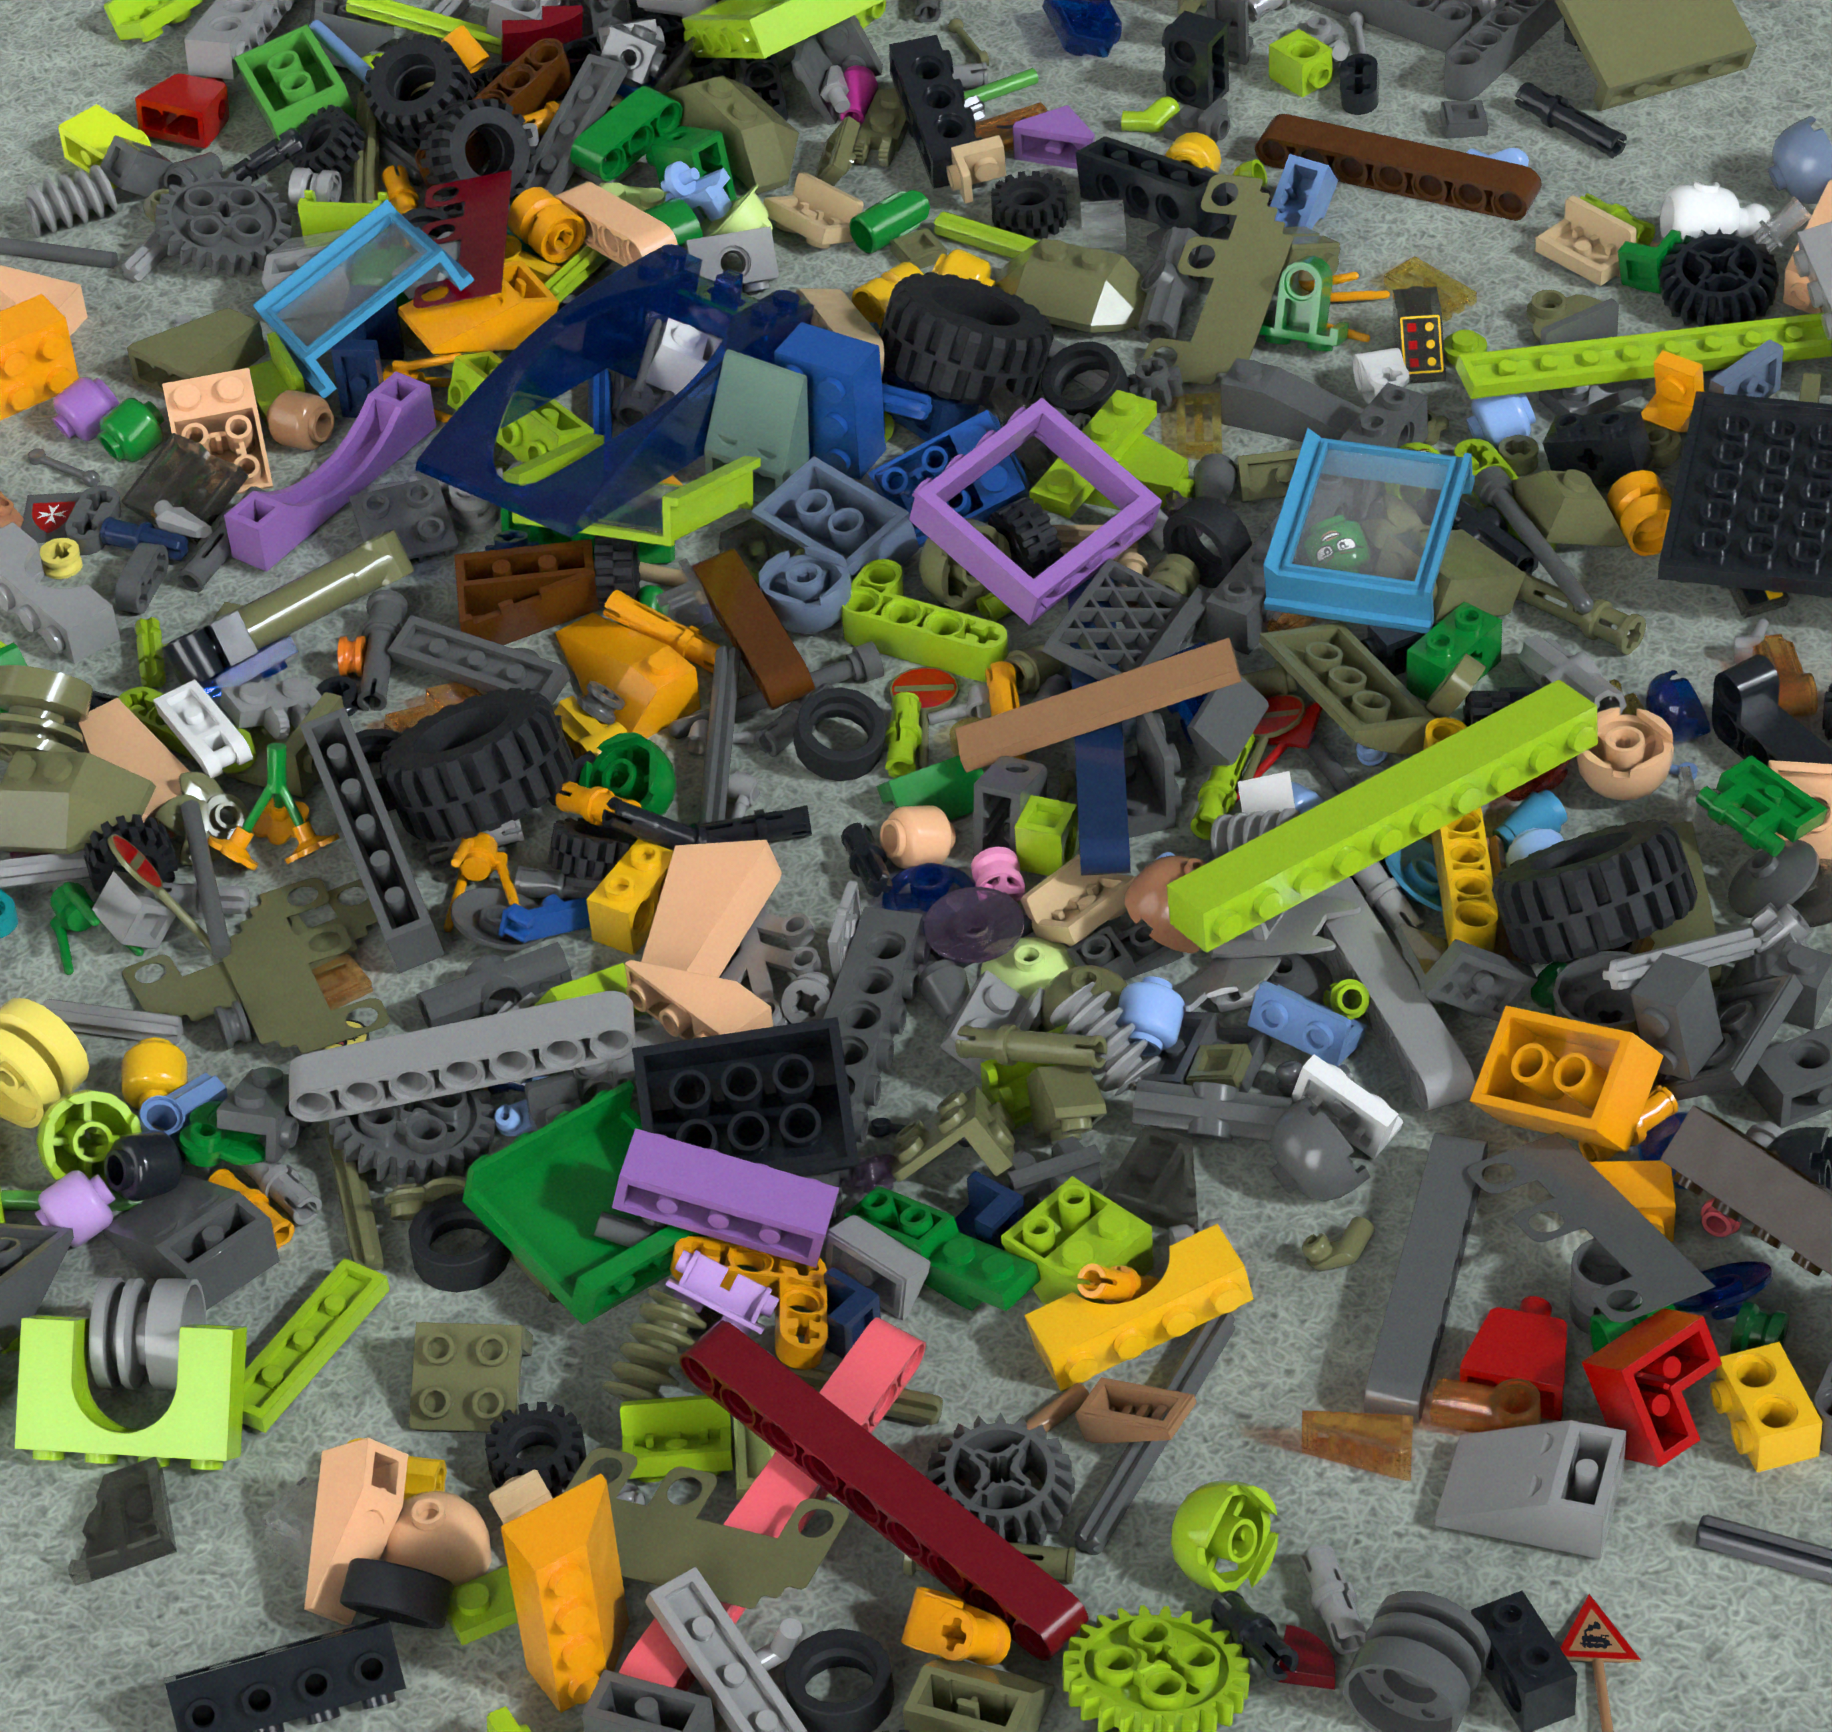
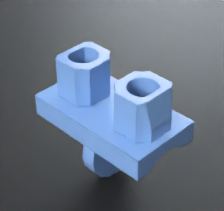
[661,161,733,223]

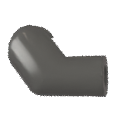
[594,1211,669,1248]

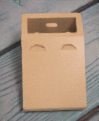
[162,368,273,504]

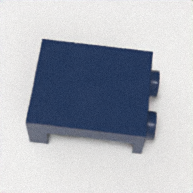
[331,286,405,418]

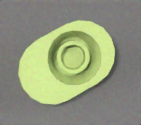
[700,184,773,237]

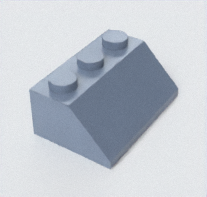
[751,456,920,576]

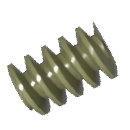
[602,1288,707,1401]

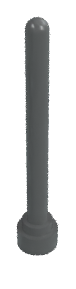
[1472,466,1594,614]
[668,641,884,739]

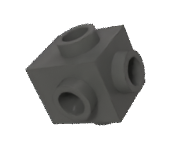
[600,24,667,87]

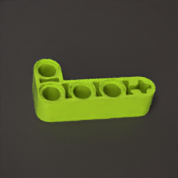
[842,559,1009,682]

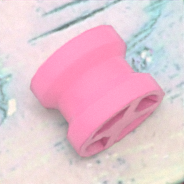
[971,847,1025,905]

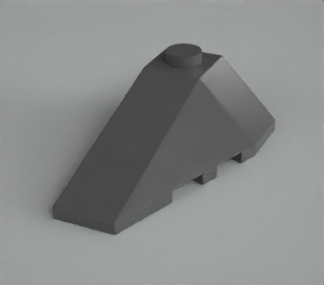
[309,0,394,68]
[1221,358,1364,442]

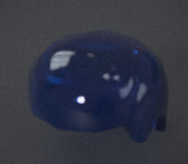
[1645,670,1711,743]

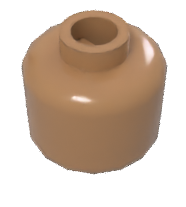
[267,390,334,451]

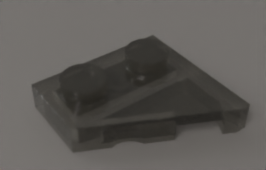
[1103,1125,1199,1230]

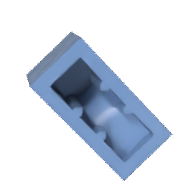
[1270,154,1338,230]

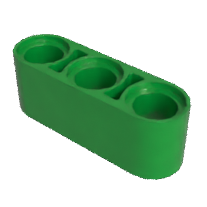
[570,86,683,181]

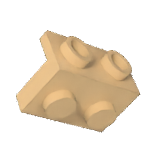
[763,172,864,248]
[1535,195,1636,286]
[1021,854,1136,946]

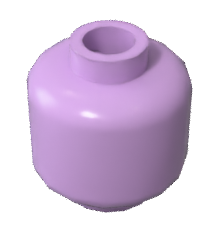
[35,1170,116,1247]

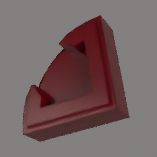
[1278,1625,1336,1690]

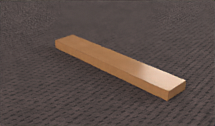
[955,638,1242,773]

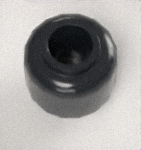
[104,1130,185,1201]

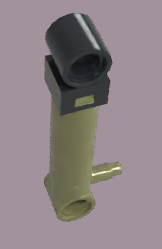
[162,529,414,686]

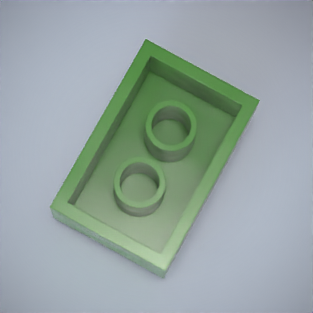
[234,24,356,156]

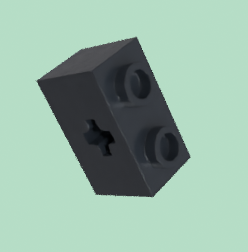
[1542,411,1654,485]

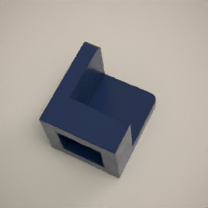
[955,1171,1025,1251]
[804,1267,881,1359]

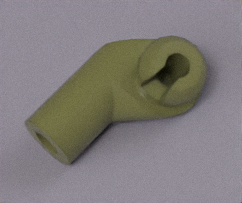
[1302,1216,1375,1271]

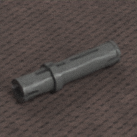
[178,486,265,593]

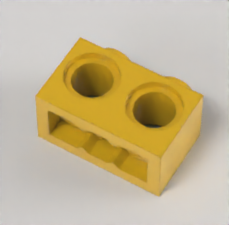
[586,838,674,955]
[1710,1342,1823,1472]

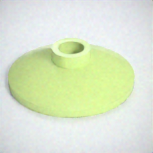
[981,937,1076,999]

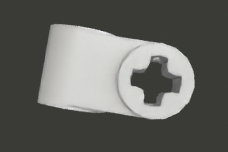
[1353,348,1409,406]

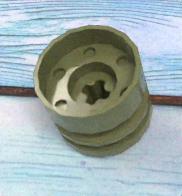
[0,665,93,763]

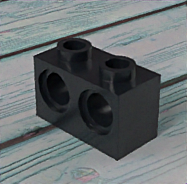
[1162,11,1229,110]
[1471,1590,1577,1732]

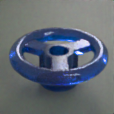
[882,863,979,934]

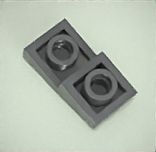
[1066,921,1184,980]

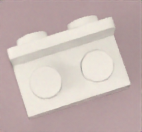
[1291,1054,1403,1159]

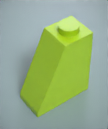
[1084,434,1194,518]

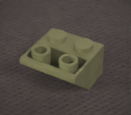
[903,1658,1055,1732]

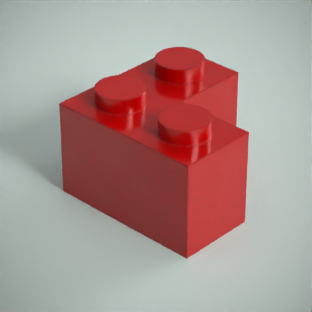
[1582,1308,1722,1468]

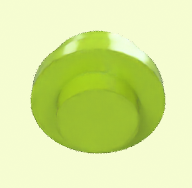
[1443,329,1487,366]

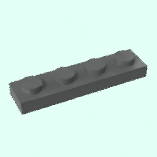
[515,54,628,197]
[388,615,570,706]

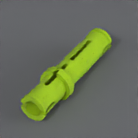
[1190,734,1255,840]

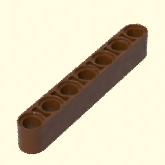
[1255,114,1542,221]

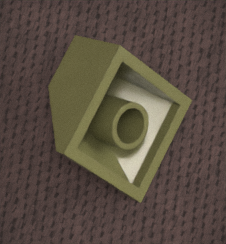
[1512,469,1626,547]

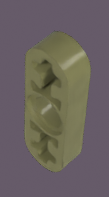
[1424,653,1486,718]

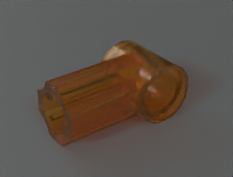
[1752,634,1818,718]
[1430,1378,1542,1433]

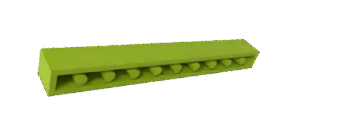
[1167,679,1598,953]

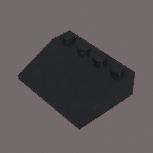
[632,1017,860,1177]

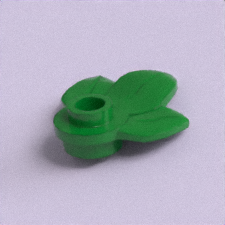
[179,1100,266,1167]

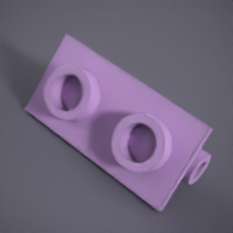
[666,1250,779,1336]

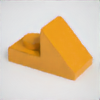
[1641,350,1704,432]

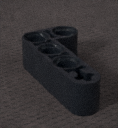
[1711,654,1832,767]

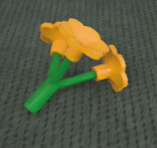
[207,743,340,871]

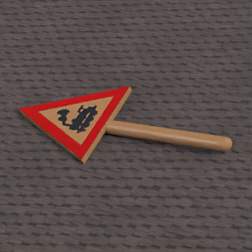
[1560,1594,1641,1732]

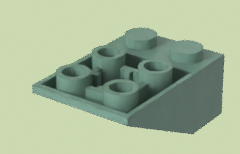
[704,349,809,502]

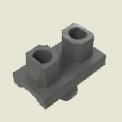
[1007,1136,1103,1214]

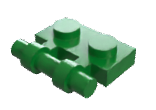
[1695,755,1828,857]

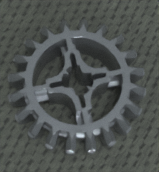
[925,1412,1075,1546]

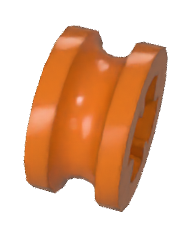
[337,636,367,677]

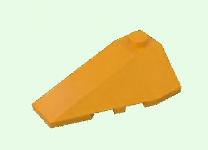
[555,612,701,739]

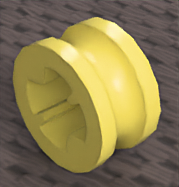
[39,538,83,579]

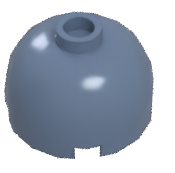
[1768,116,1832,204]
[759,546,851,634]

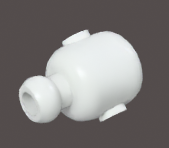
[1660,182,1770,244]

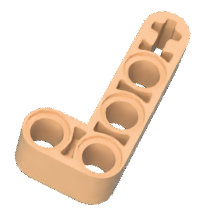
[555,181,684,307]

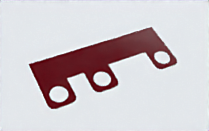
[413,170,512,308]

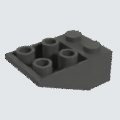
[102,1174,280,1310]

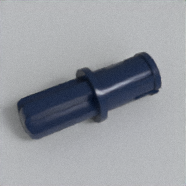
[100,516,189,561]

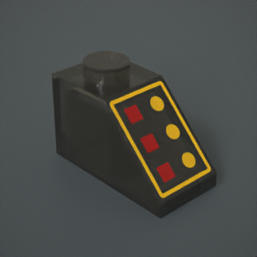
[1392,286,1446,384]

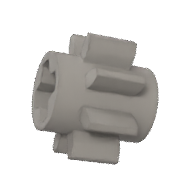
[1750,902,1812,953]

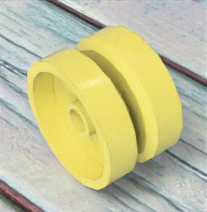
[0,998,89,1128]

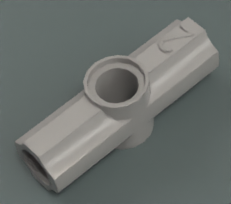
[1517,634,1627,715]

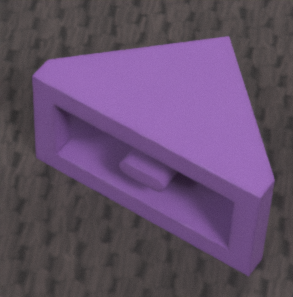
[1013,105,1095,169]

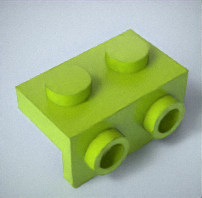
[104,0,203,42]
[620,1395,733,1483]

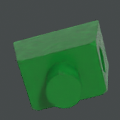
[646,126,737,219]

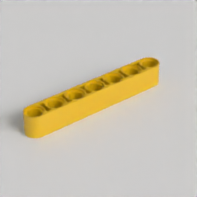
[1423,717,1498,953]

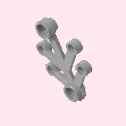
[720,904,824,1027]

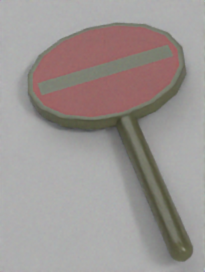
[889,667,960,769]
[1238,694,1306,792]
[108,834,222,959]

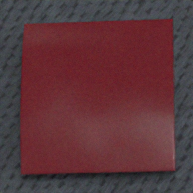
[501,5,583,64]

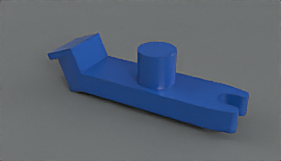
[498,894,590,943]

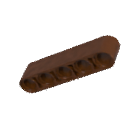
[415,38,574,196]
[691,547,815,710]

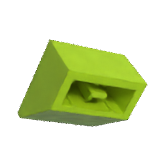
[1001,1176,1154,1304]

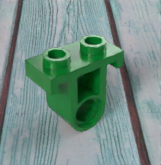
[1259,256,1349,351]

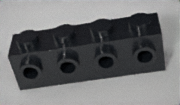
[164,1617,406,1732]

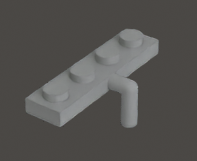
[645,1567,808,1732]

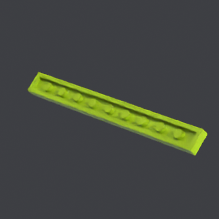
[1455,313,1832,399]

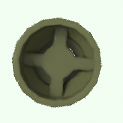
[1149,554,1201,608]

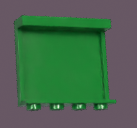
[462,1080,716,1325]

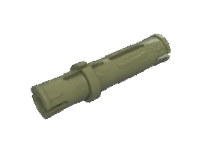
[955,1024,1107,1069]

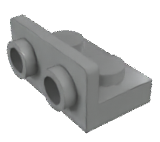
[939,970,1045,1077]

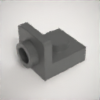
[1164,97,1230,143]
[524,1071,582,1132]

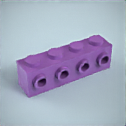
[612,1128,839,1268]

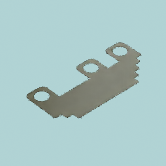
[1142,174,1294,386]
[222,878,390,1054]
[122,879,378,1021]
[563,1447,849,1609]

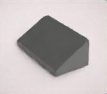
[1187,675,1269,765]

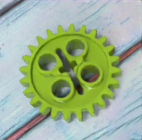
[1062,1605,1250,1732]

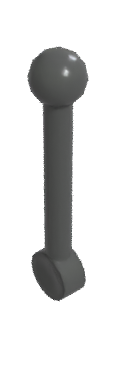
[28,448,100,487]

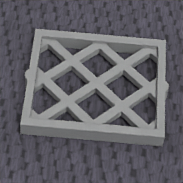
[827,881,862,985]

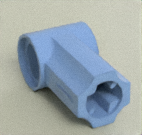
[138,1073,228,1144]

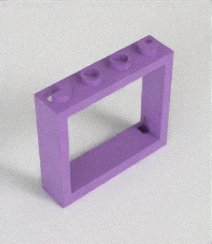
[909,398,1162,625]

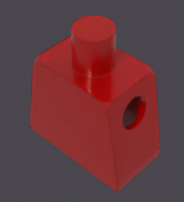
[135,73,230,149]
[1459,1296,1568,1421]

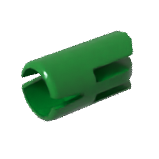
[849,190,930,254]

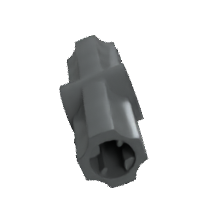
[1138,227,1201,343]
[416,942,572,1028]
[1132,1079,1293,1142]

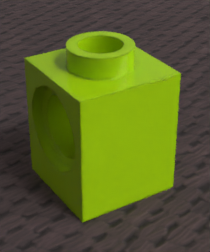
[1269,29,1332,98]
[1015,795,1079,876]

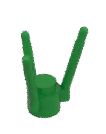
[50,882,144,975]

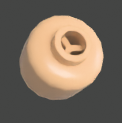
[880,805,956,869]

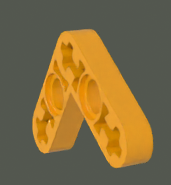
[670,1236,828,1370]

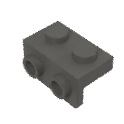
[217,1067,313,1163]

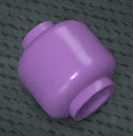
[52,377,119,441]

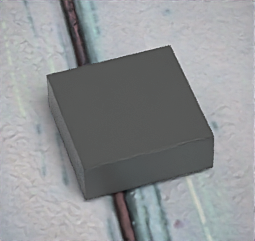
[1440,100,1489,138]

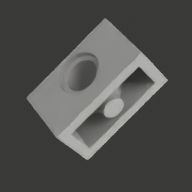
[682,226,779,300]

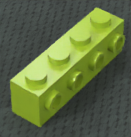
[447,351,594,463]

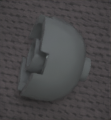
[1270,1095,1370,1201]

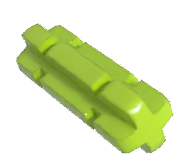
[135,616,166,688]

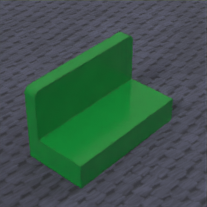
[876,755,984,820]

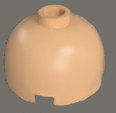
[1577,707,1674,801]
[380,1491,492,1587]

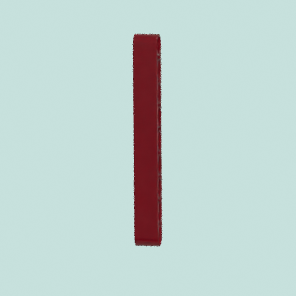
[679,1320,1088,1661]

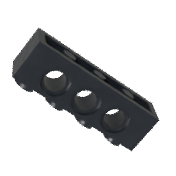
[889,35,983,189]
[1075,136,1230,238]

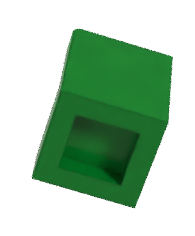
[1618,230,1682,294]

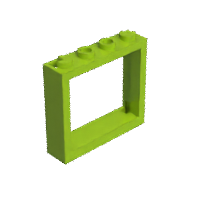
[682,0,885,59]

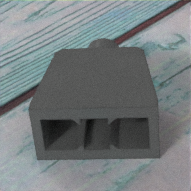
[973,756,1048,859]

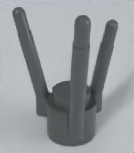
[611,318,675,429]

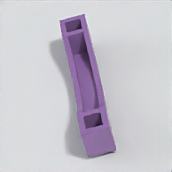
[224,371,437,572]

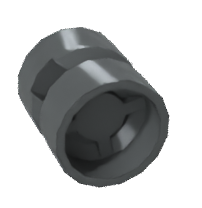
[1569,1238,1641,1335]

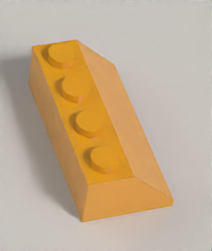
[501,1473,629,1713]

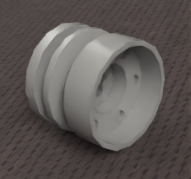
[89,1277,207,1391]

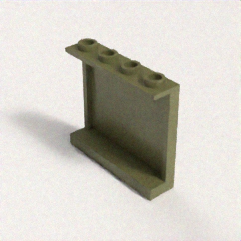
[1555,0,1757,111]

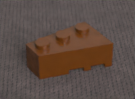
[454,539,600,645]

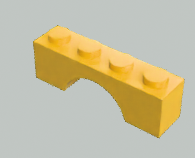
[1024,1224,1254,1391]

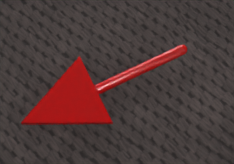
[1235,702,1323,804]

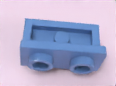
[1247,981,1368,1066]

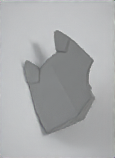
[1210,895,1361,960]
[1182,955,1283,1013]

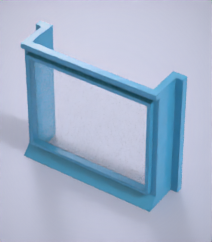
[253,199,474,399]
[1263,428,1475,633]

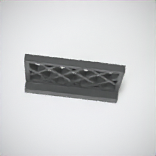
[1042,558,1211,681]

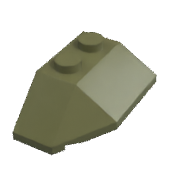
[662,76,799,194]
[995,238,1147,333]
[0,751,156,854]

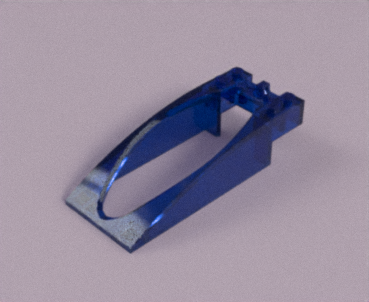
[416,244,814,537]

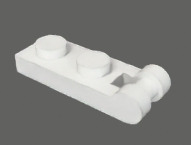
[153,679,253,778]

